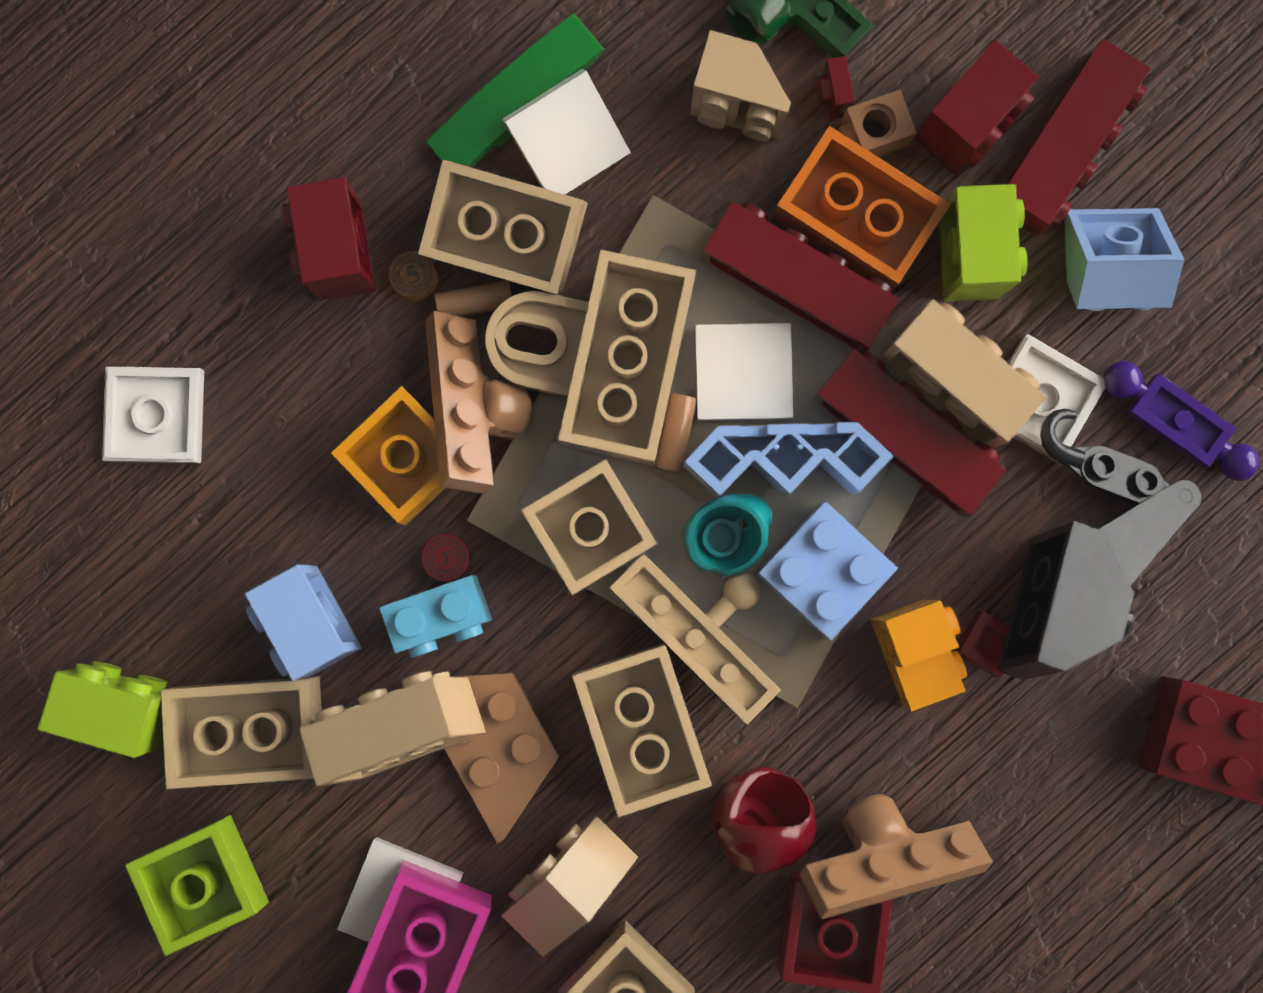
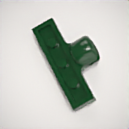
[726,0,874,58]

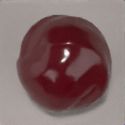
[711,767,816,874]

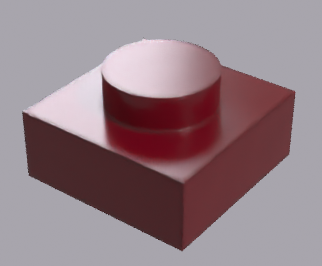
[817,56,855,119]
[955,611,1010,677]

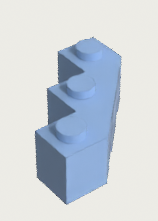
[683,422,893,498]

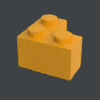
[870,600,967,711]

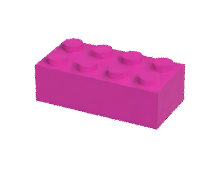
[348,860,492,993]

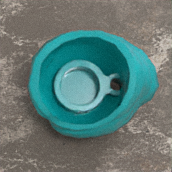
[683,494,773,576]

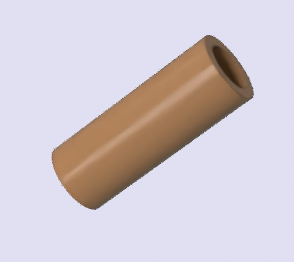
[435,280,512,317]
[654,393,697,474]

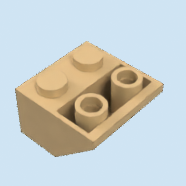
[690,30,791,141]

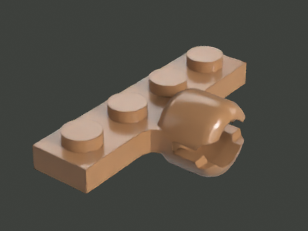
[425,311,532,494]
[800,794,993,919]

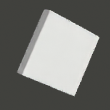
[502,69,631,195]
[695,323,793,421]
[1008,334,1105,463]
[102,367,204,463]
[337,837,464,942]

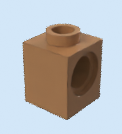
[838,89,917,157]

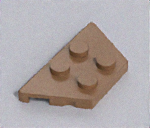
[444,673,560,844]

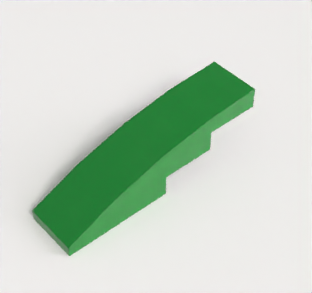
[426,14,605,168]

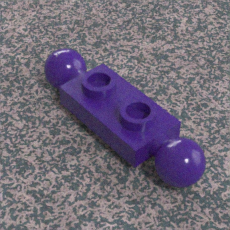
[1104,361,1259,481]

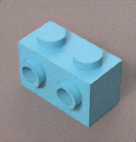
[379,575,492,658]

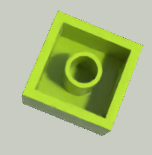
[938,184,1027,302]
[38,661,167,758]
[125,815,269,956]

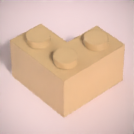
[501,816,638,957]

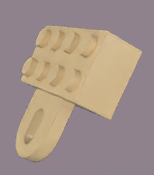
[485,250,696,466]

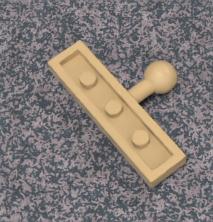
[610,553,781,725]

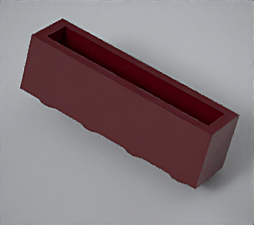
[1004,38,1151,236]
[701,201,899,354]
[812,349,1007,517]

